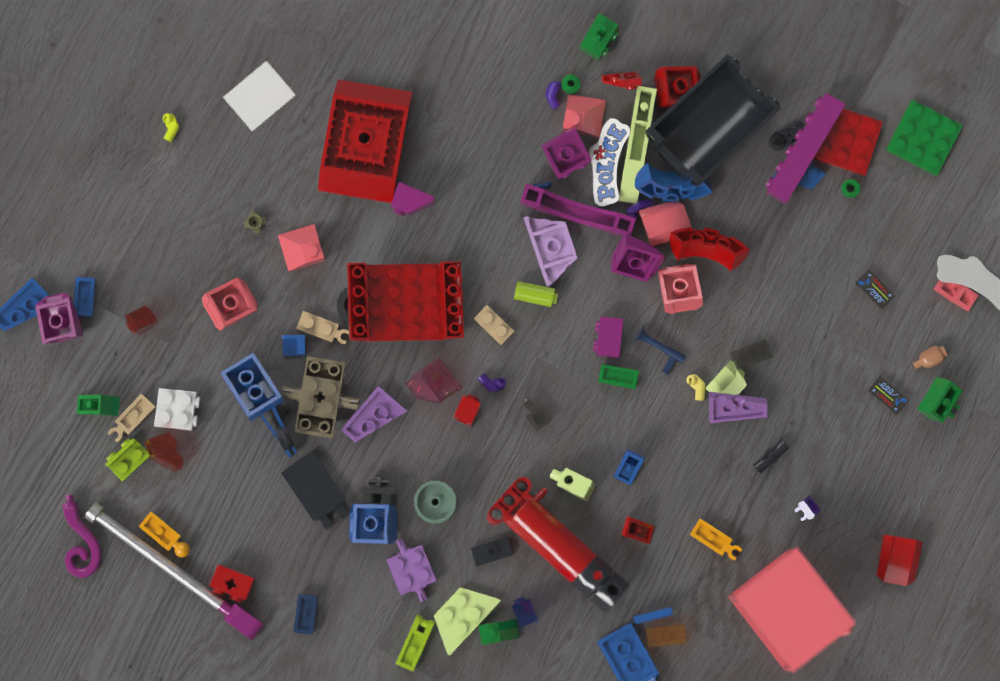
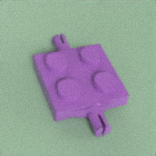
[386,538,437,602]

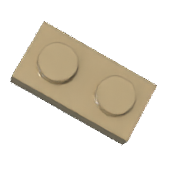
[474,305,514,345]

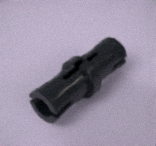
[753,439,790,474]

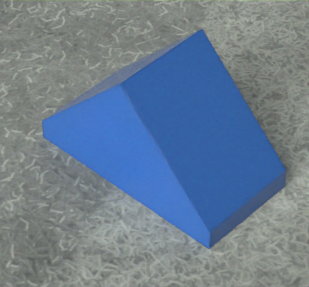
[613,449,645,486]

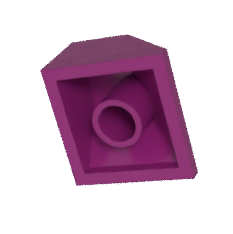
[391,182,435,217]

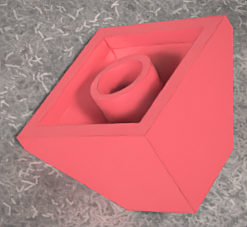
[562,94,606,138]
[278,224,325,272]

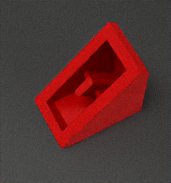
[621,516,655,544]

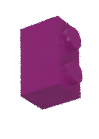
[593,316,623,359]

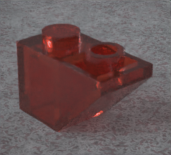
[124,305,159,336]
[144,432,183,472]

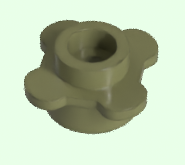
[243,211,266,234]

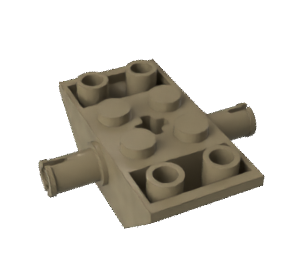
[281,356,359,439]

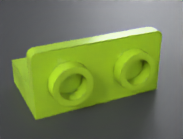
[105,438,151,482]

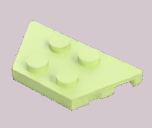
[434,588,500,656]

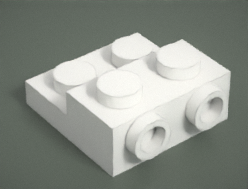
[154,388,200,431]

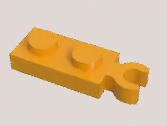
[689,519,742,560]

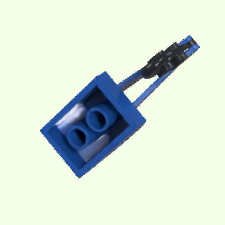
[220,353,297,458]

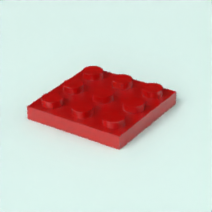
[813,108,883,176]

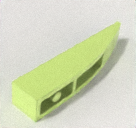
[618,86,657,204]

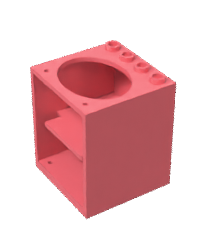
[727,548,856,672]

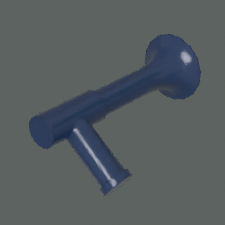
[633,325,686,375]

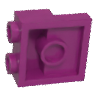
[540,127,592,179]

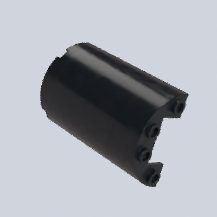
[645,54,781,187]

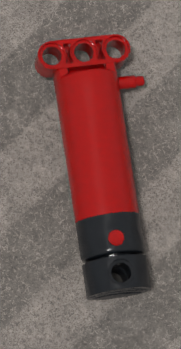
[486,477,630,613]

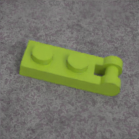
[395,614,435,671]

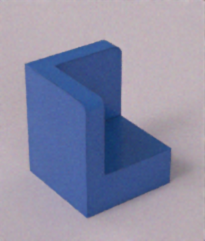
[282,335,306,356]

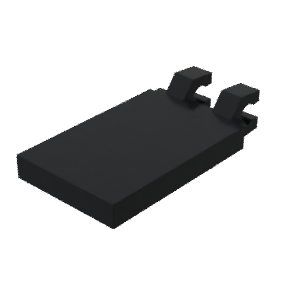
[281,451,349,530]

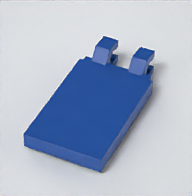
[597,623,659,681]

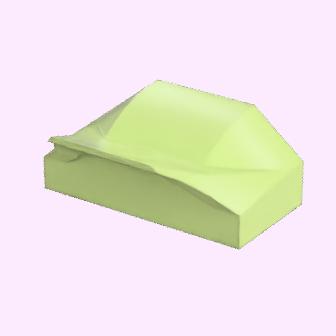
[705,360,747,395]

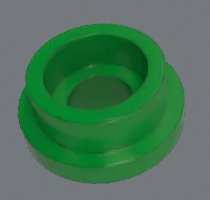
[562,75,581,94]
[841,179,860,198]

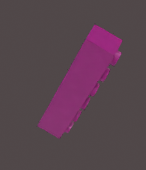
[765,93,845,205]

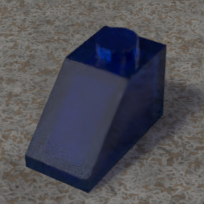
[511,597,538,628]

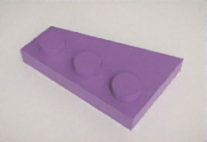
[341,386,407,442]
[709,392,767,423]

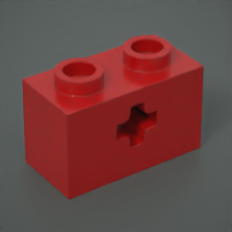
[454,394,481,427]
[209,564,255,602]

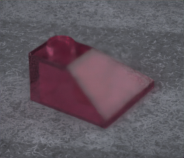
[405,358,463,404]

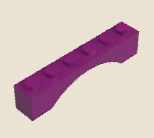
[520,184,636,237]

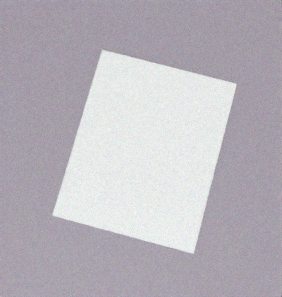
[223,61,295,131]

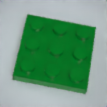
[885,100,963,176]

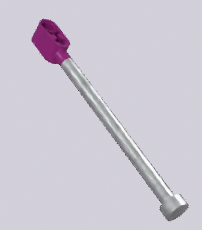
[85,502,264,641]

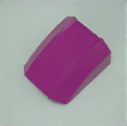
[611,235,665,282]
[35,292,83,344]

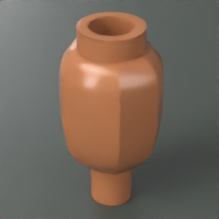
[913,346,948,369]

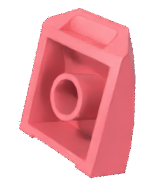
[638,202,691,248]
[658,264,703,314]
[202,277,258,331]

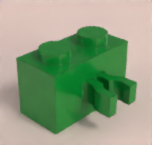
[579,13,620,60]
[917,377,962,423]

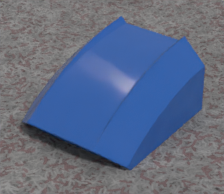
[349,504,398,544]

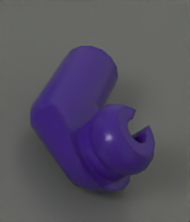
[545,81,562,110]
[626,199,653,219]
[477,373,506,392]

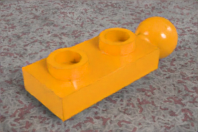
[139,511,190,557]

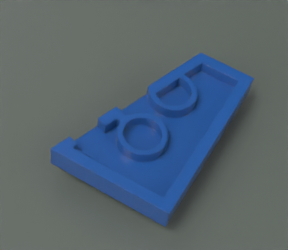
[0,278,50,331]

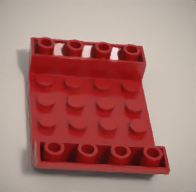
[347,261,464,342]

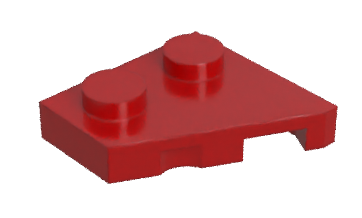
[601,71,642,90]

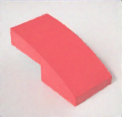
[934,280,978,311]

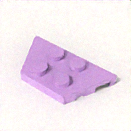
[523,216,577,287]

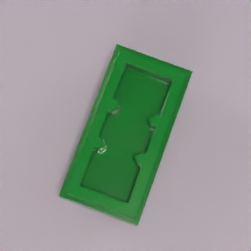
[598,363,639,390]

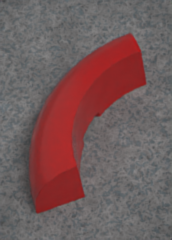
[669,227,750,272]

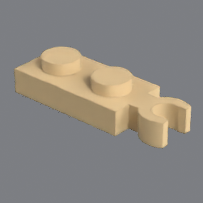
[296,311,349,345]
[108,394,156,442]

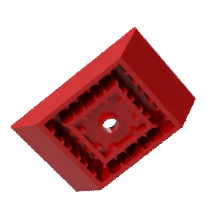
[318,79,413,203]

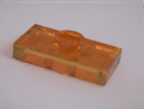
[646,624,687,648]

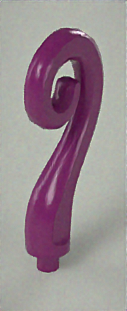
[62,495,102,578]

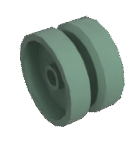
[414,481,457,524]

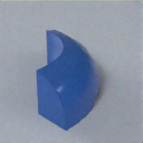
[635,163,713,202]

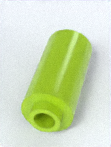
[514,281,558,307]

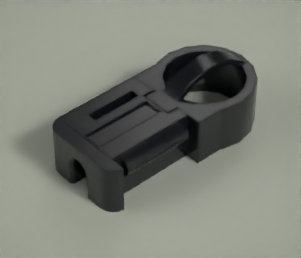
[769,121,804,151]

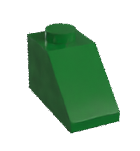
[77,395,120,416]
[478,619,520,645]

